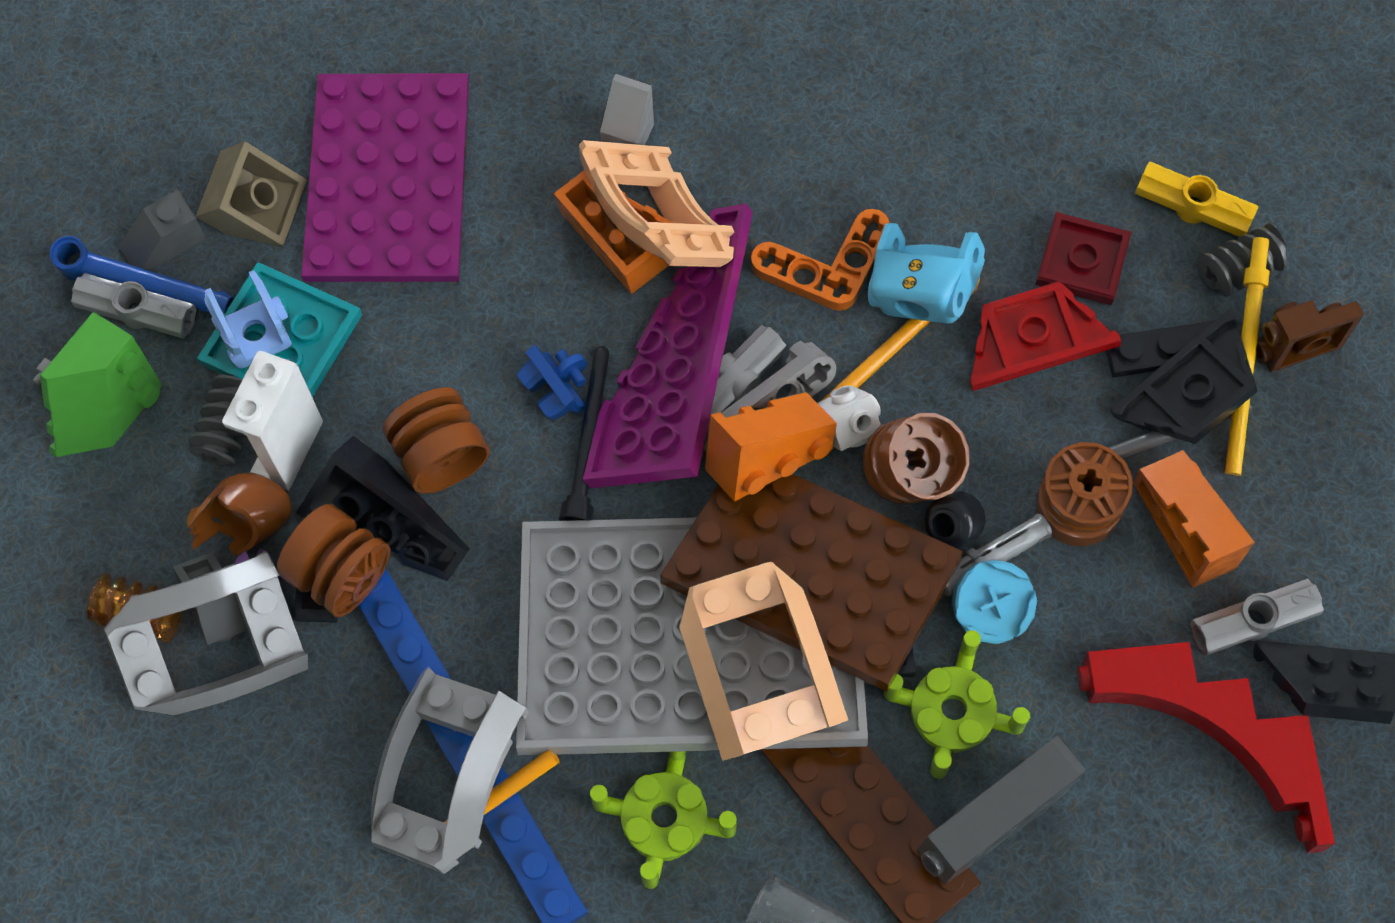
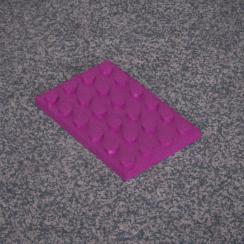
[301,73,469,282]

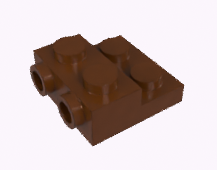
[1256,300,1364,373]

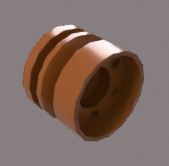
[382,387,491,494]
[863,413,969,504]
[1036,442,1132,546]
[277,504,391,617]

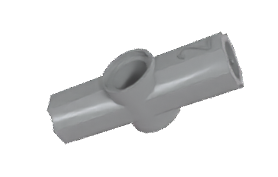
[71,273,197,339]
[709,325,787,422]
[1190,579,1324,656]

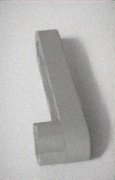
[703,341,836,452]

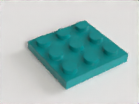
[197,262,362,398]

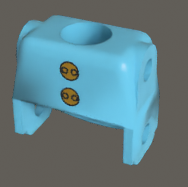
[868,223,985,324]

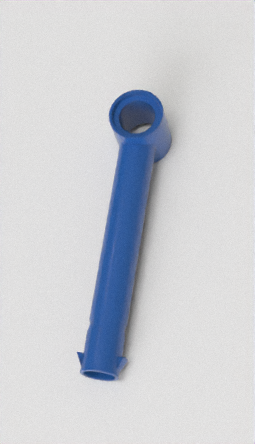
[50,236,234,314]

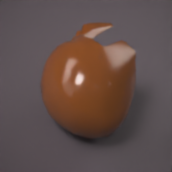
[187,472,291,556]

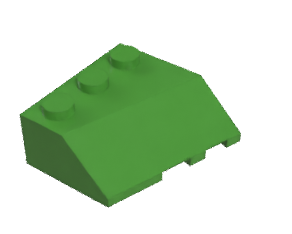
[40,311,163,457]

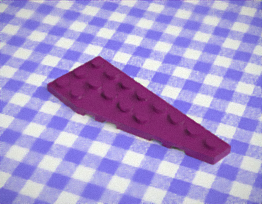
[583,203,753,488]

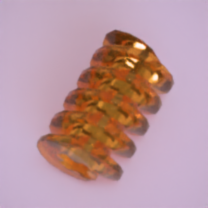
[87,572,184,643]

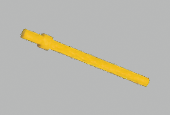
[1224,237,1270,476]

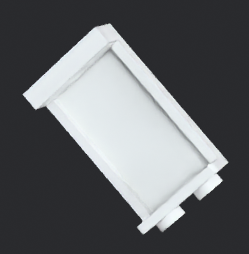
[222,351,323,491]

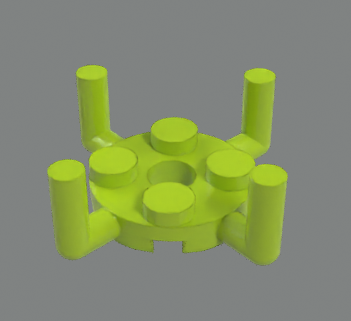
[883,630,1030,779]
[590,751,737,889]

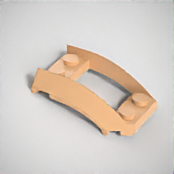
[579,140,734,267]
[679,562,848,761]

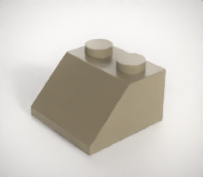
[195,141,307,247]

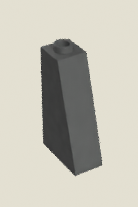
[917,736,1086,885]

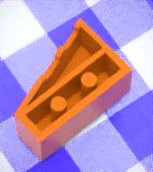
[554,170,678,294]
[705,392,837,502]
[1133,450,1255,588]

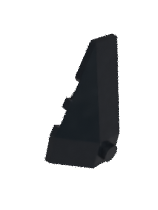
[296,436,470,581]

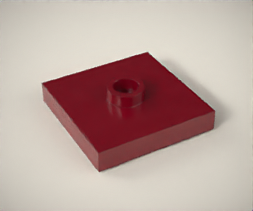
[1035,212,1132,305]

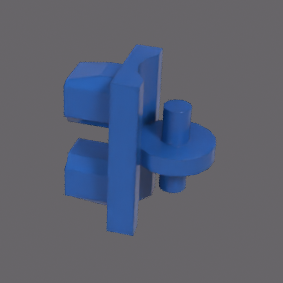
[516,345,587,421]

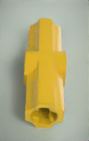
[1135,161,1259,237]

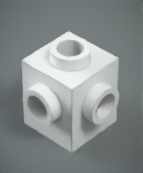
[818,386,881,451]

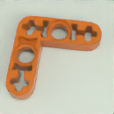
[751,209,889,311]

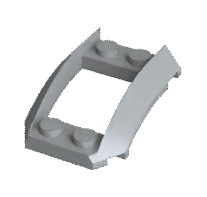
[103,552,308,715]
[371,667,529,874]

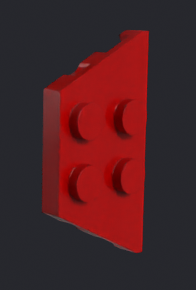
[970,281,1121,391]

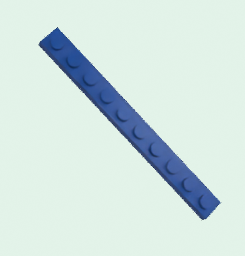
[359,568,588,923]

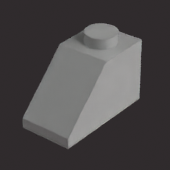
[600,74,654,145]

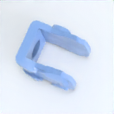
[204,271,292,368]

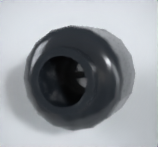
[924,491,986,548]

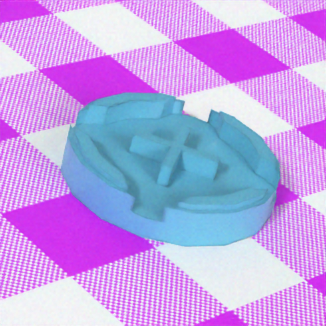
[951,559,1037,644]

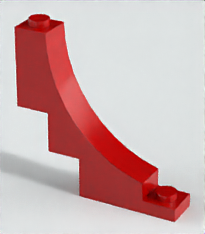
[1077,642,1335,853]

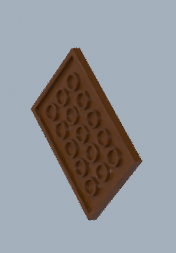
[660,474,963,692]

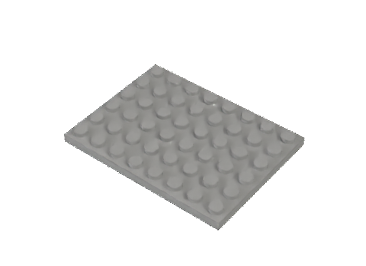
[516,517,868,756]

